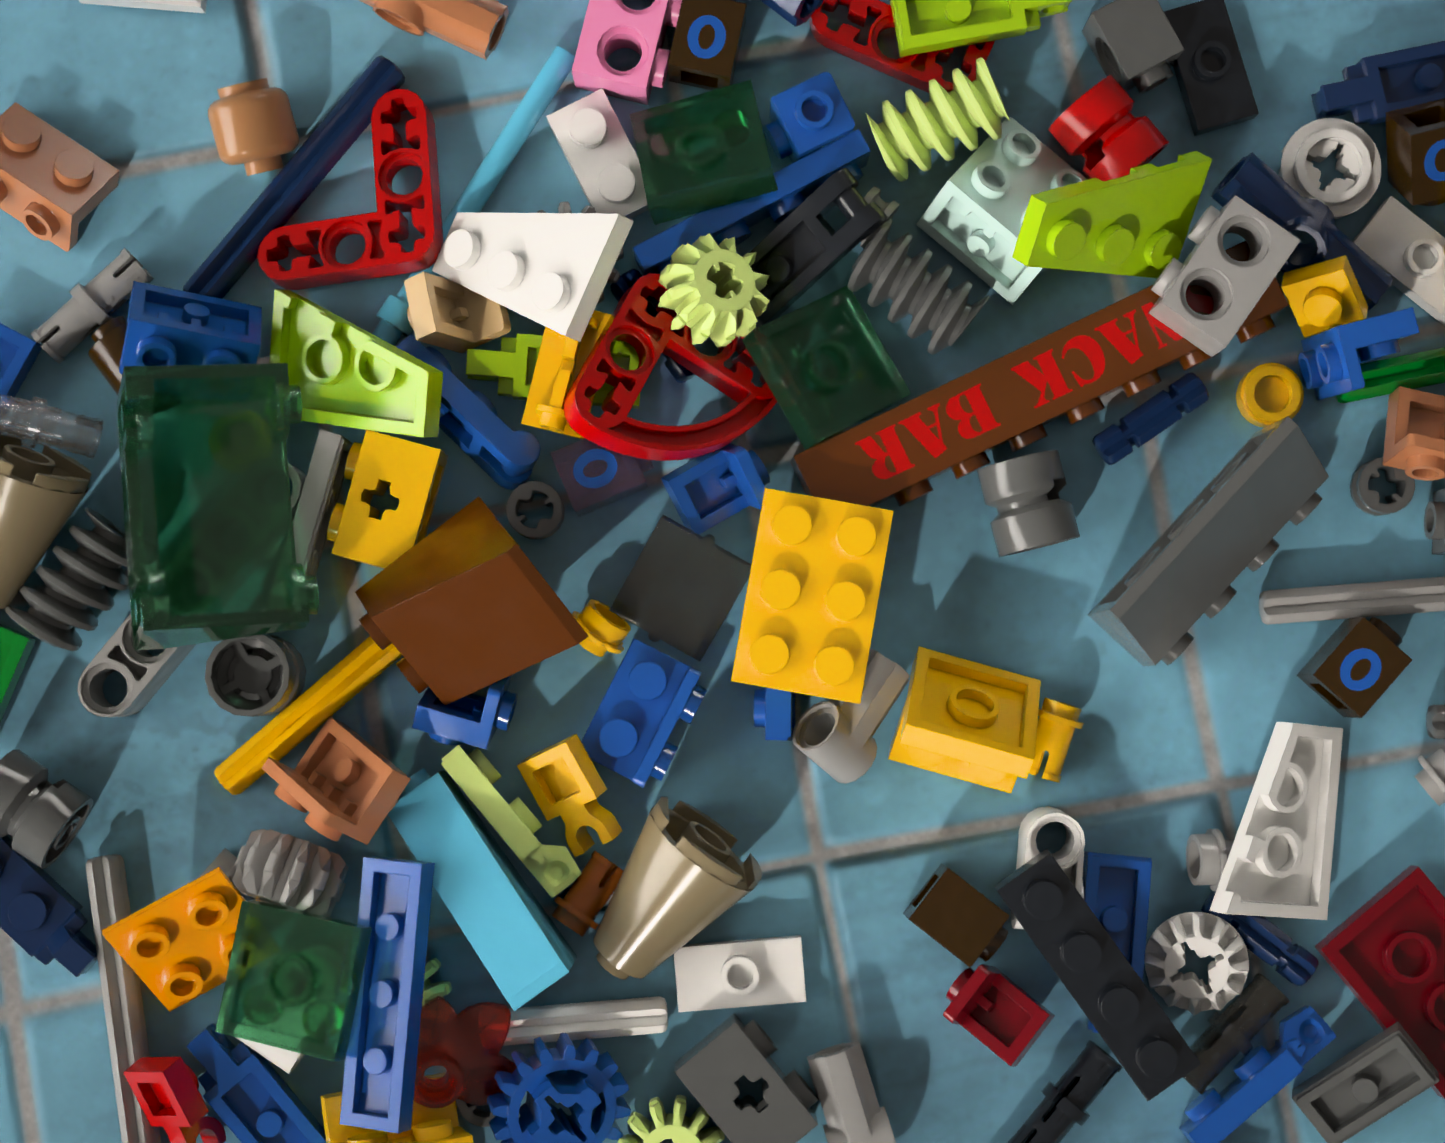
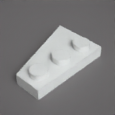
[432,212,634,342]
[1209,722,1343,920]

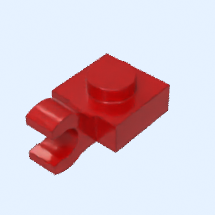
[123,1056,226,1143]

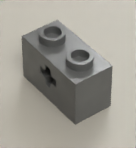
[674,1013,818,1143]

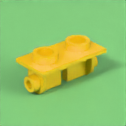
[521,310,612,440]

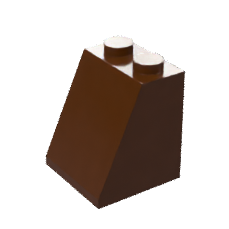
[355,496,588,706]

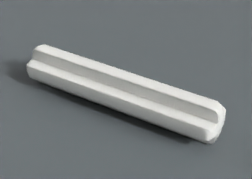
[478,996,668,1047]

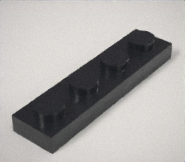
[994,849,1201,1101]

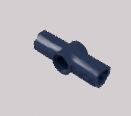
[1211,152,1393,311]

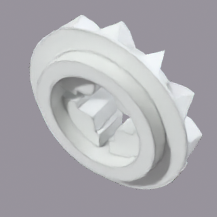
[1278,118,1382,219]
[1144,912,1249,1016]

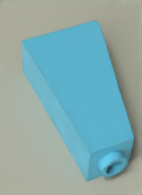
[388,768,577,1011]

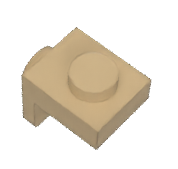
[404,271,511,353]

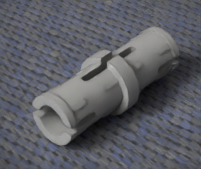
[30,248,154,363]

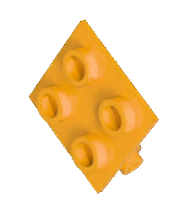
[101,867,283,1012]

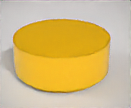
[1236,363,1304,428]

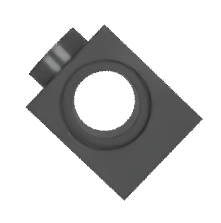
[1082,0,1185,94]

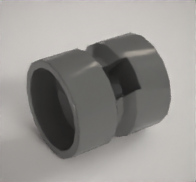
[977,450,1080,557]
[205,632,306,717]
[0,749,93,869]

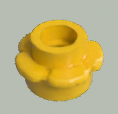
[572,599,631,657]

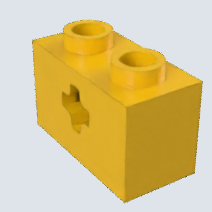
[327,430,448,569]

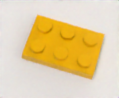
[731,488,894,704]

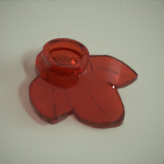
[414,996,516,1108]

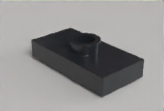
[1164,0,1259,136]

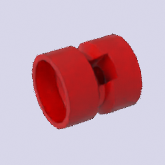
[1048,75,1169,182]

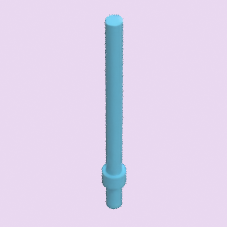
[372,46,575,346]

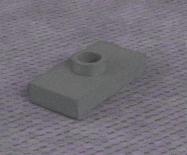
[1292,1022,1440,1143]

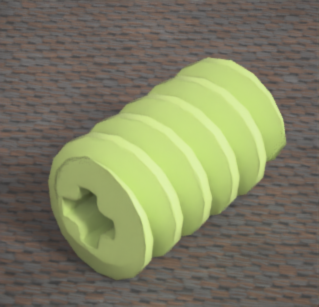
[866,57,1010,182]

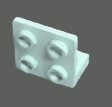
[916,117,1087,305]

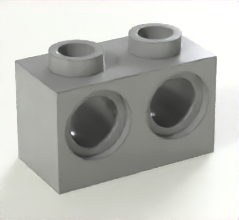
[1149,195,1301,357]

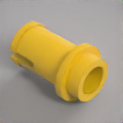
[1029,697,1084,783]

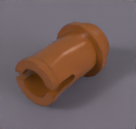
[552,850,624,937]

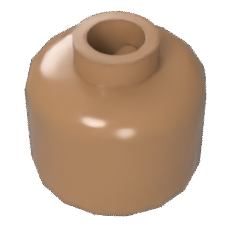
[208,78,299,176]

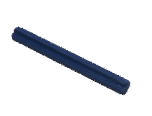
[183,56,405,299]

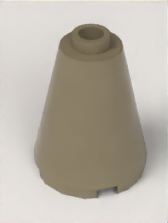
[0,432,92,609]
[593,797,763,980]

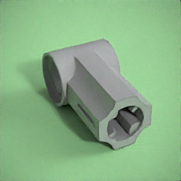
[792,649,910,784]
[807,1041,896,1143]

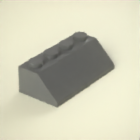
[1088,416,1329,666]

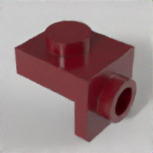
[943,964,1055,1067]

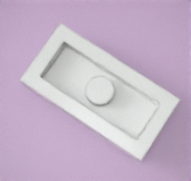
[546,88,660,219]

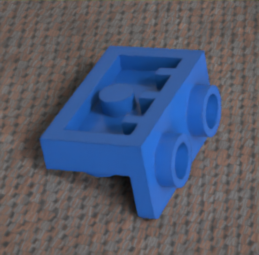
[119,281,262,398]
[1298,307,1420,401]
[581,638,707,788]

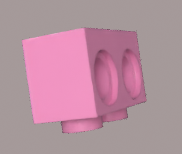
[572,0,682,105]

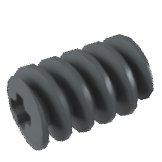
[848,218,990,355]
[5,507,146,651]

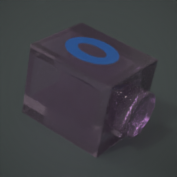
[550,438,654,517]

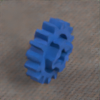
[487,1033,631,1143]

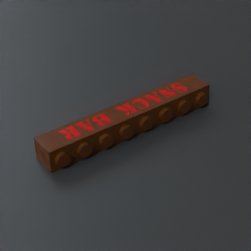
[791,241,1289,507]

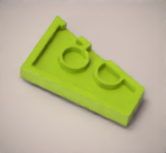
[1012,151,1212,278]
[266,289,443,438]

